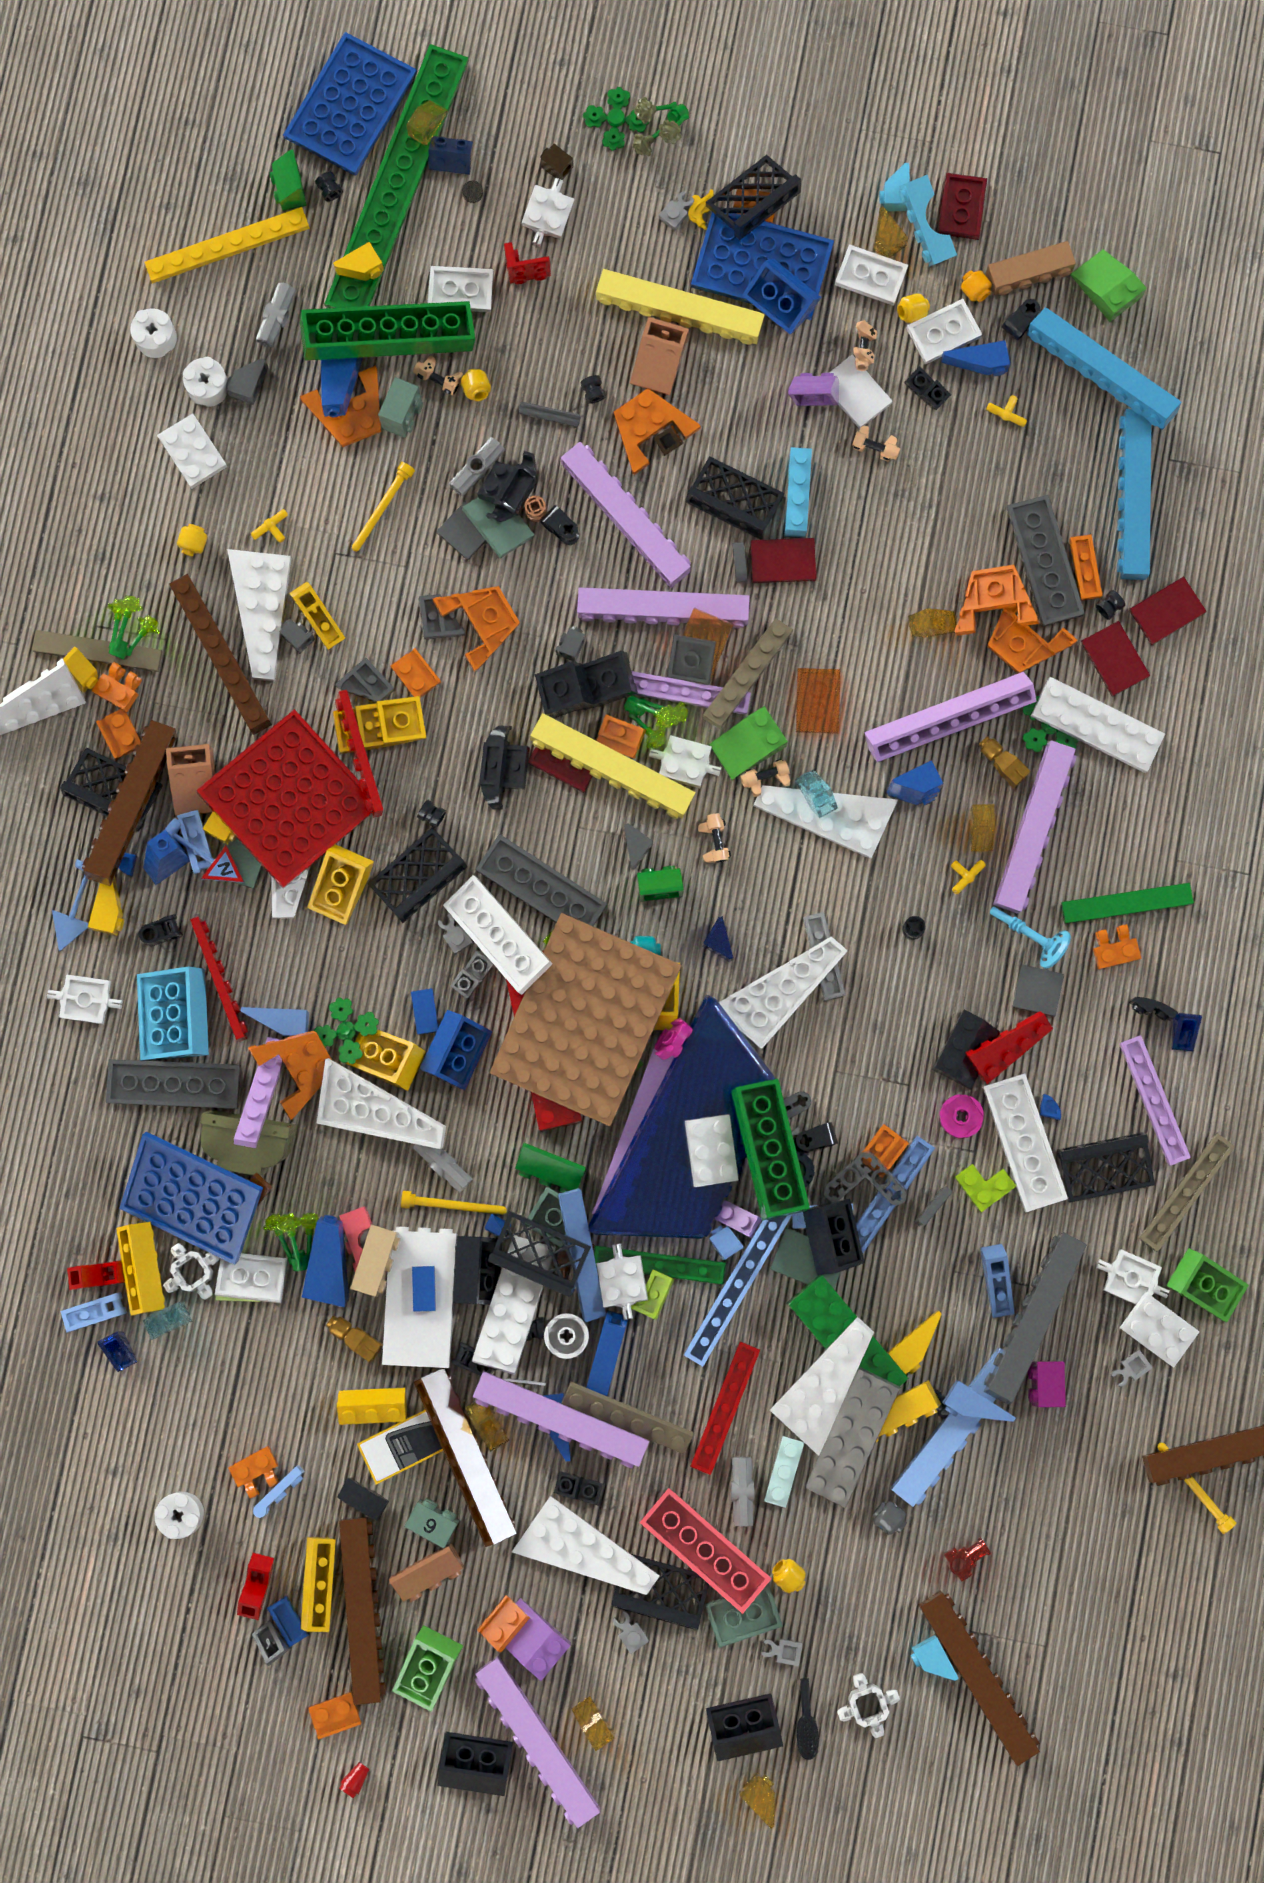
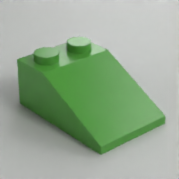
[1070,249,1147,322]
[709,706,788,780]
[1166,1248,1249,1323]
[392,1625,463,1712]

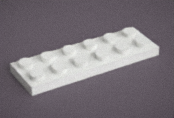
[1031,677,1165,773]
[443,875,553,995]
[983,1073,1068,1213]
[472,1236,556,1375]

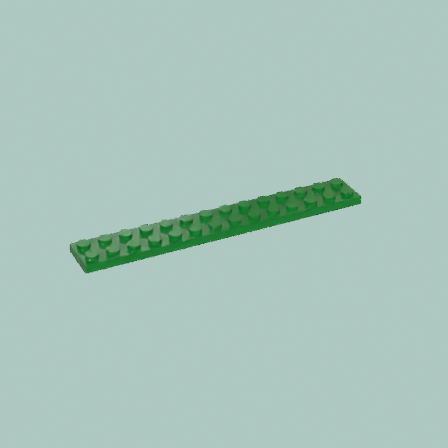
[324,44,469,308]

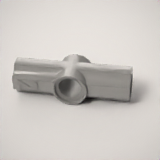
[256,282,296,348]
[449,437,505,497]
[412,1144,473,1193]
[731,1457,754,1526]

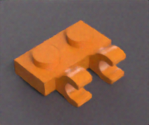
[92,662,142,712]
[1093,924,1142,970]
[228,1446,279,1498]

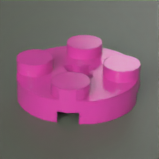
[654,1018,693,1060]
[939,1094,984,1138]

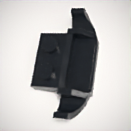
[477,451,537,522]
[479,725,530,810]

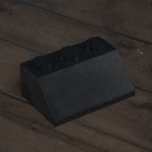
[932,1009,1000,1090]
[803,1198,865,1275]
[453,1236,502,1305]
[706,1693,783,1762]
[437,1731,513,1796]

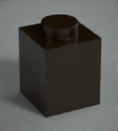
[540,143,574,181]
[653,425,684,456]

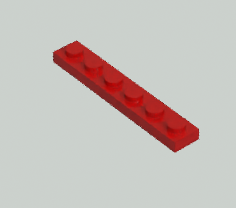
[335,690,383,818]
[190,916,249,1042]
[690,1341,760,1475]

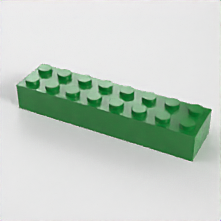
[300,301,475,361]

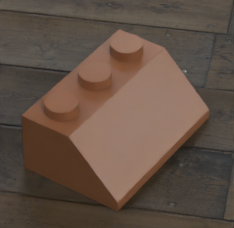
[389,1543,464,1602]

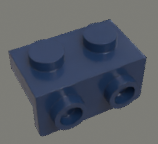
[429,136,473,175]

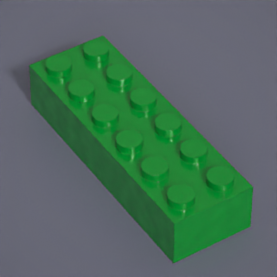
[731,1079,810,1221]
[786,1275,909,1386]

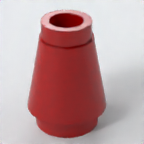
[339,1762,370,1799]

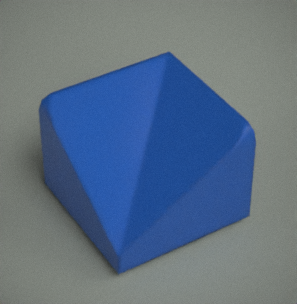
[484,1214,511,1237]

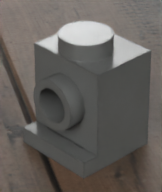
[279,619,315,654]
[555,626,585,662]

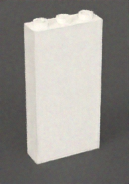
[382,1227,458,1368]

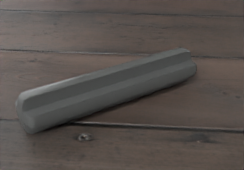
[519,402,581,427]

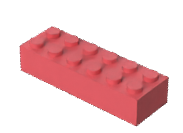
[639,1488,772,1614]

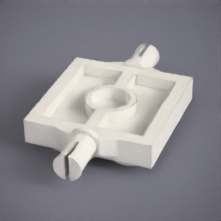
[521,178,574,247]
[649,735,721,788]
[47,975,123,1024]
[597,1244,648,1320]
[1096,1249,1169,1305]

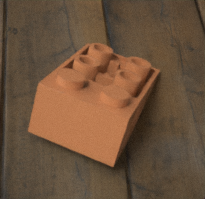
[630,317,689,396]
[166,744,215,817]

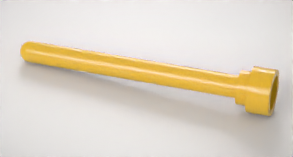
[352,461,415,552]
[401,1190,507,1215]
[1157,1442,1237,1534]

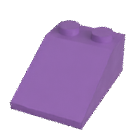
[788,373,839,406]
[506,1598,571,1681]

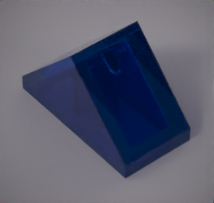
[702,916,734,962]
[1171,1013,1202,1052]
[97,1331,137,1372]

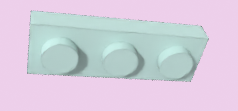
[764,1436,804,1508]

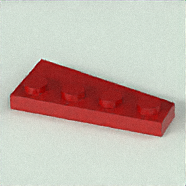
[965,1011,1053,1085]

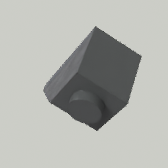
[226,358,268,405]

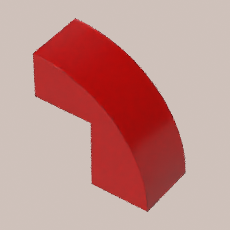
[67,1260,125,1290]
[237,1553,274,1620]

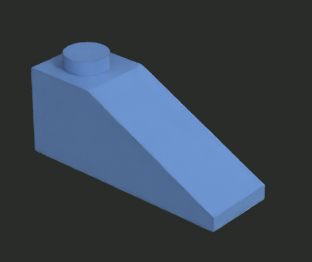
[241,1007,309,1037]
[709,1225,744,1261]
[980,1244,1015,1318]
[942,1380,1016,1422]

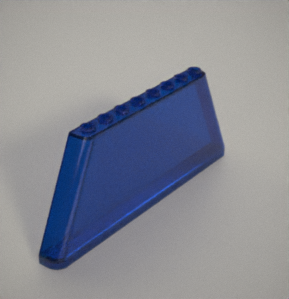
[588,995,780,1239]

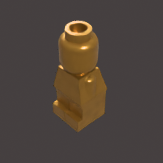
[979,736,1031,789]
[326,1315,383,1362]

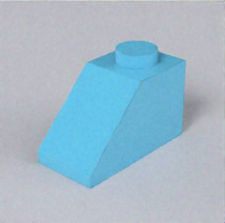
[879,163,910,211]
[910,1635,959,1681]

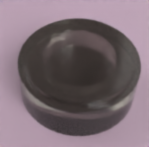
[462,180,483,203]

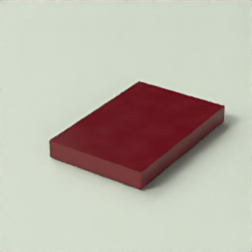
[938,173,987,240]
[751,538,816,583]
[1129,576,1207,645]
[1081,621,1150,697]
[528,747,593,793]

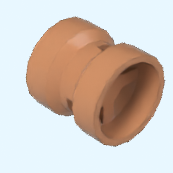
[524,495,546,522]

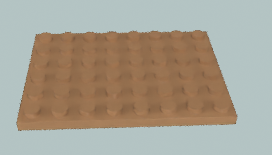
[489,913,682,1127]

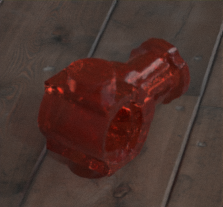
[944,1537,991,1582]

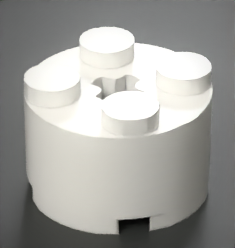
[130,309,177,358]
[183,357,228,407]
[544,1314,589,1359]
[155,1491,204,1539]

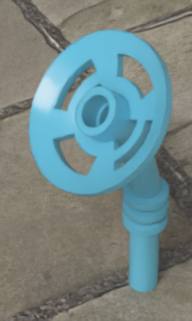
[990,907,1071,969]

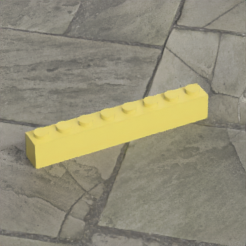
[596,269,765,345]
[530,713,696,819]

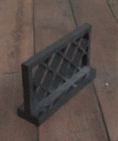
[706,154,801,240]
[686,456,785,540]
[60,747,163,832]
[367,827,468,923]
[1057,1132,1155,1203]
[488,1211,591,1297]
[611,1554,709,1630]

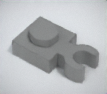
[659,191,694,231]
[438,914,473,955]
[1110,1349,1153,1387]
[613,1610,649,1654]
[761,1638,803,1666]

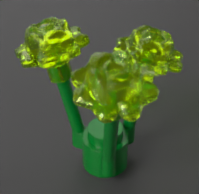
[107,595,160,660]
[624,695,689,749]
[263,1213,319,1272]

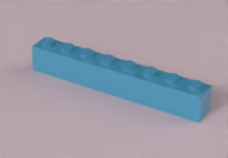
[1027,307,1182,430]
[1117,409,1151,580]

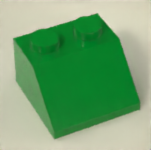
[269,149,307,211]
[637,866,684,902]

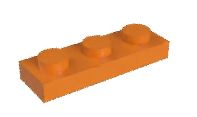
[1069,534,1103,601]

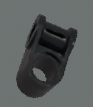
[1001,299,1040,341]
[540,505,579,545]
[138,914,183,947]
[794,1122,838,1153]
[451,1342,495,1376]

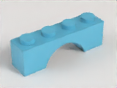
[899,175,957,267]
[784,447,812,538]

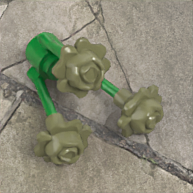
[633,97,689,156]

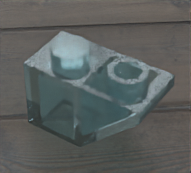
[795,770,838,818]
[143,1302,193,1340]

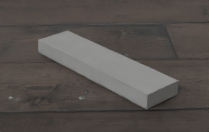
[803,912,846,1001]

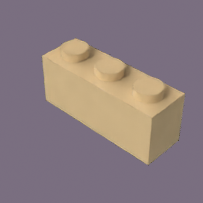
[350,1224,401,1297]

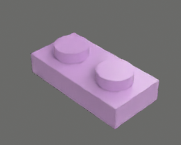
[715,1200,762,1239]

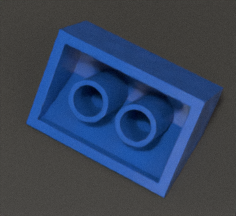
[742,259,822,334]
[887,760,944,806]
[420,1010,493,1090]

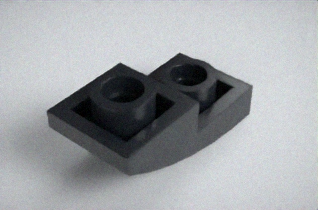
[904,366,951,410]
[1129,997,1178,1021]
[554,1471,605,1506]
[337,1478,389,1521]

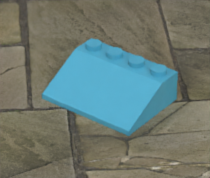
[137,966,209,1061]

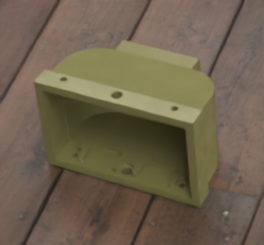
[200,1110,298,1176]

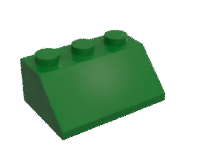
[515,1143,587,1193]

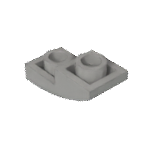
[450,950,494,999]

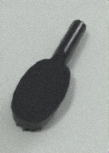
[796,1678,819,1760]

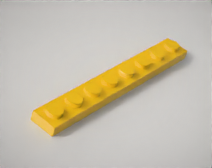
[144,207,310,284]

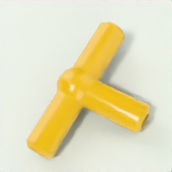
[986,395,1027,427]
[251,509,288,543]
[951,860,986,895]

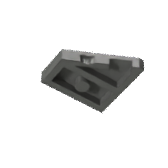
[418,594,465,639]
[335,657,395,703]

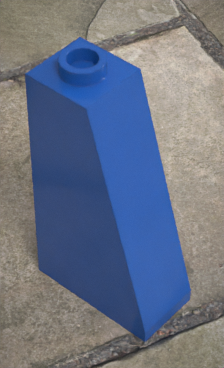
[321,357,363,417]
[143,829,190,885]
[302,1215,349,1307]
[586,1310,628,1396]

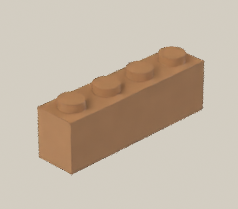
[986,241,1076,296]

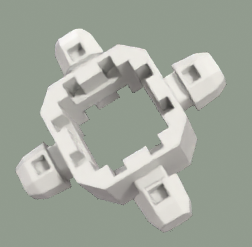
[163,1243,220,1300]
[837,1673,900,1738]

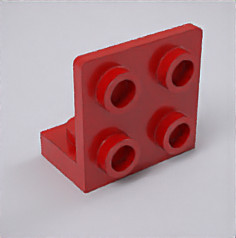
[504,242,551,284]

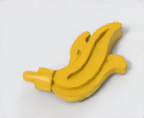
[688,189,715,230]

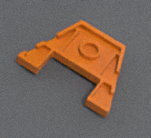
[300,366,382,447]
[614,388,701,475]
[955,565,1039,636]
[433,586,520,672]
[987,606,1077,674]
[248,1031,332,1120]

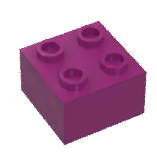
[1027,1361,1066,1407]

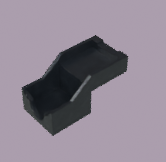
[534,651,638,718]

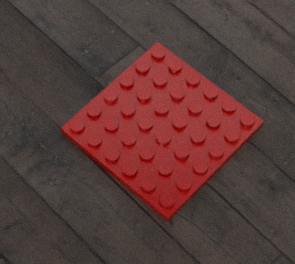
[196,709,372,889]

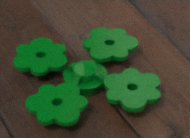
[583,87,649,151]
[1023,696,1079,753]
[314,997,379,1064]

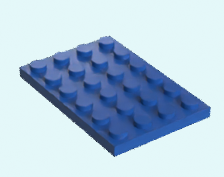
[283,32,417,176]
[691,212,834,320]
[119,1131,263,1265]

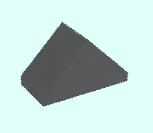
[624,823,653,870]
[252,1620,291,1666]

